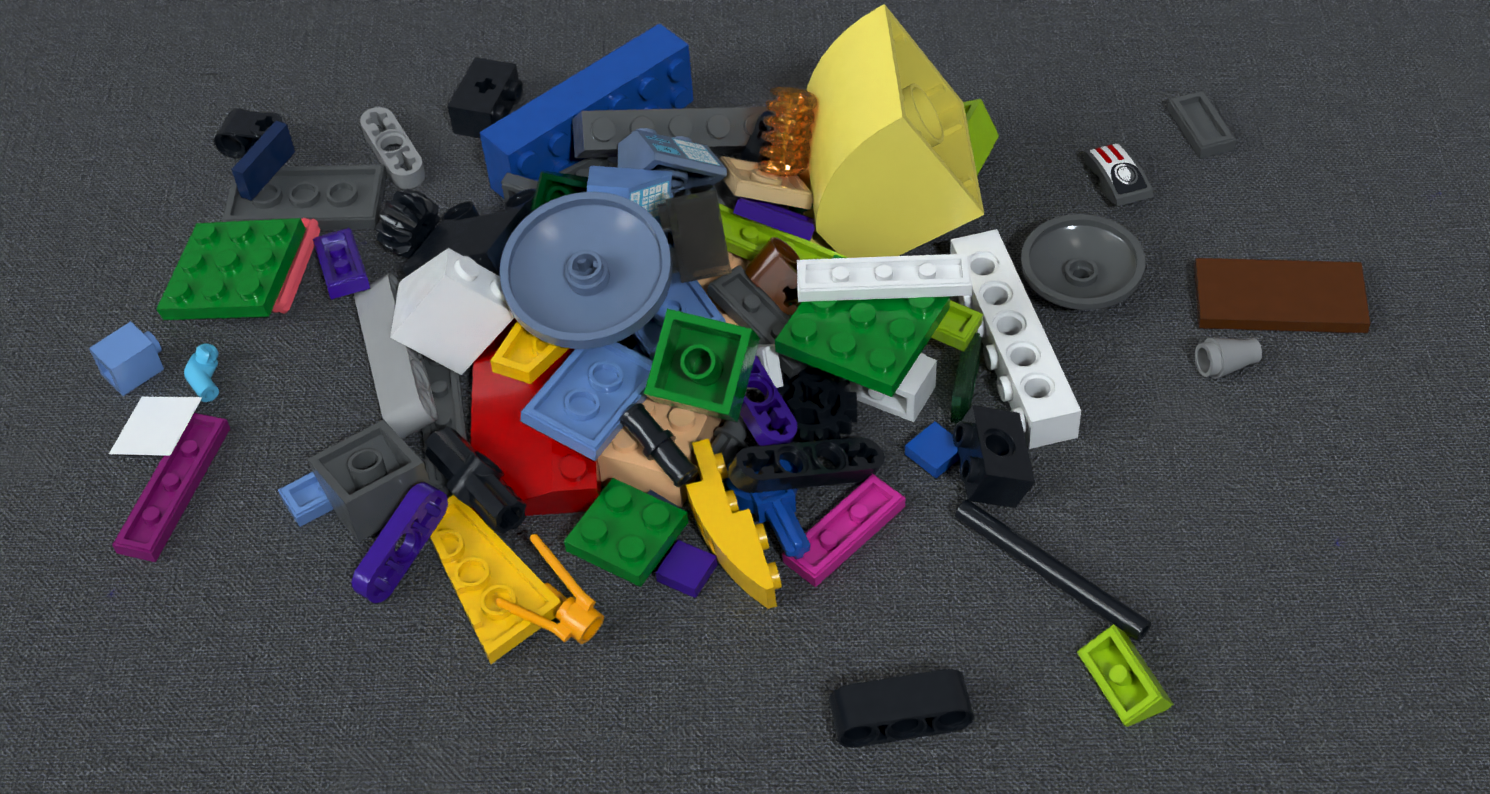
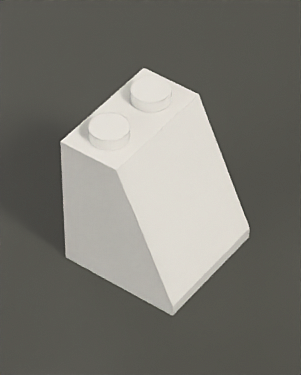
[390,248,515,375]

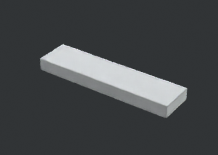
[797,254,972,302]

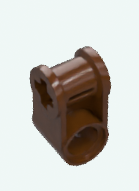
[745,237,801,315]

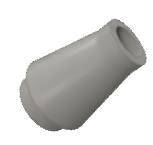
[1194,337,1262,379]

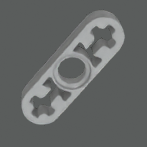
[360,107,426,189]

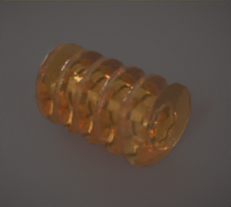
[758,87,817,177]

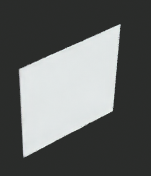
[109,397,202,456]

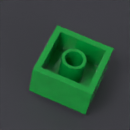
[644,309,760,422]

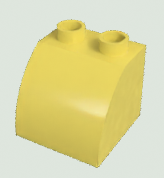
[796,4,984,258]

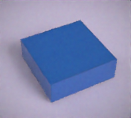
[905,421,960,478]

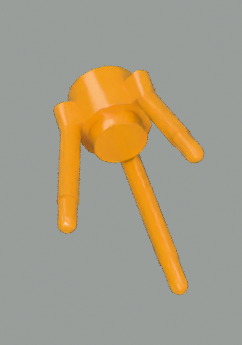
[495,534,604,644]

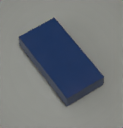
[232,121,295,201]

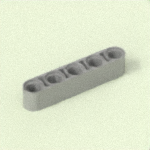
[354,273,438,440]

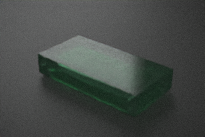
[951,333,982,423]

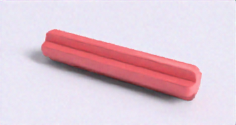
[272,218,321,314]

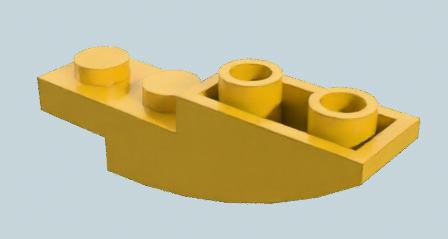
[686,438,782,609]

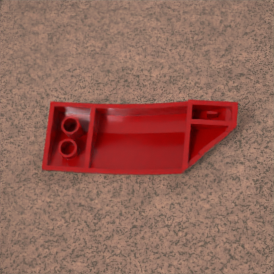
[471,318,602,519]

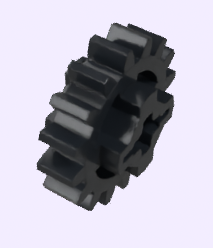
[767,368,857,443]

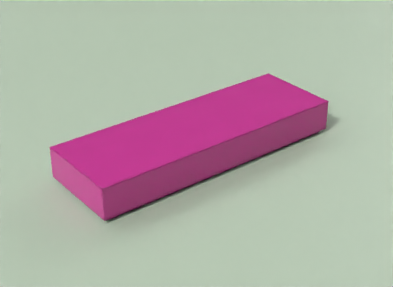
[782,474,906,588]

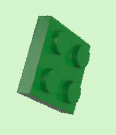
[564,478,688,587]

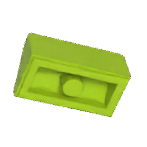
[1077,624,1174,727]

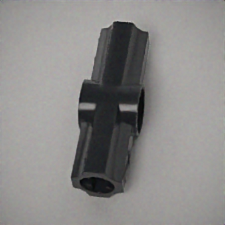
[425,426,527,534]

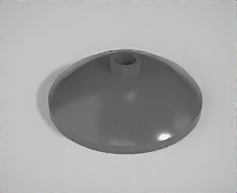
[1021,214,1146,310]

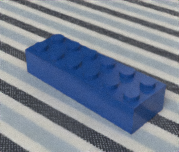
[479,23,694,200]

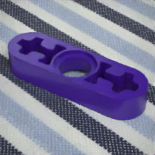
[740,355,797,446]
[352,482,448,603]

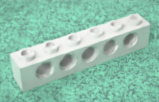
[950,229,1081,449]

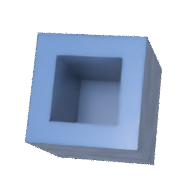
[89,321,164,396]

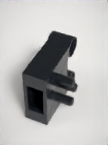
[402,189,536,276]

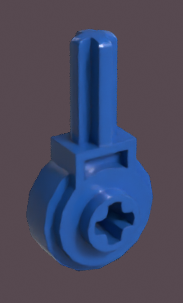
[725,457,811,560]

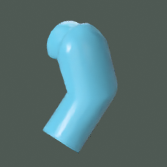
[184,343,219,402]

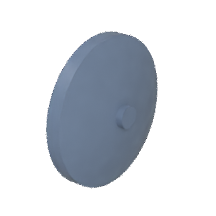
[500,192,673,349]

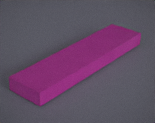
[112,413,230,562]

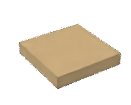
[719,156,813,210]

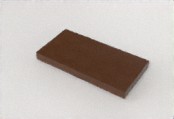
[1194,258,1370,333]

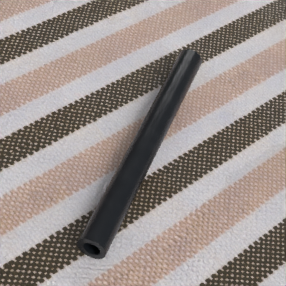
[955,499,1151,641]

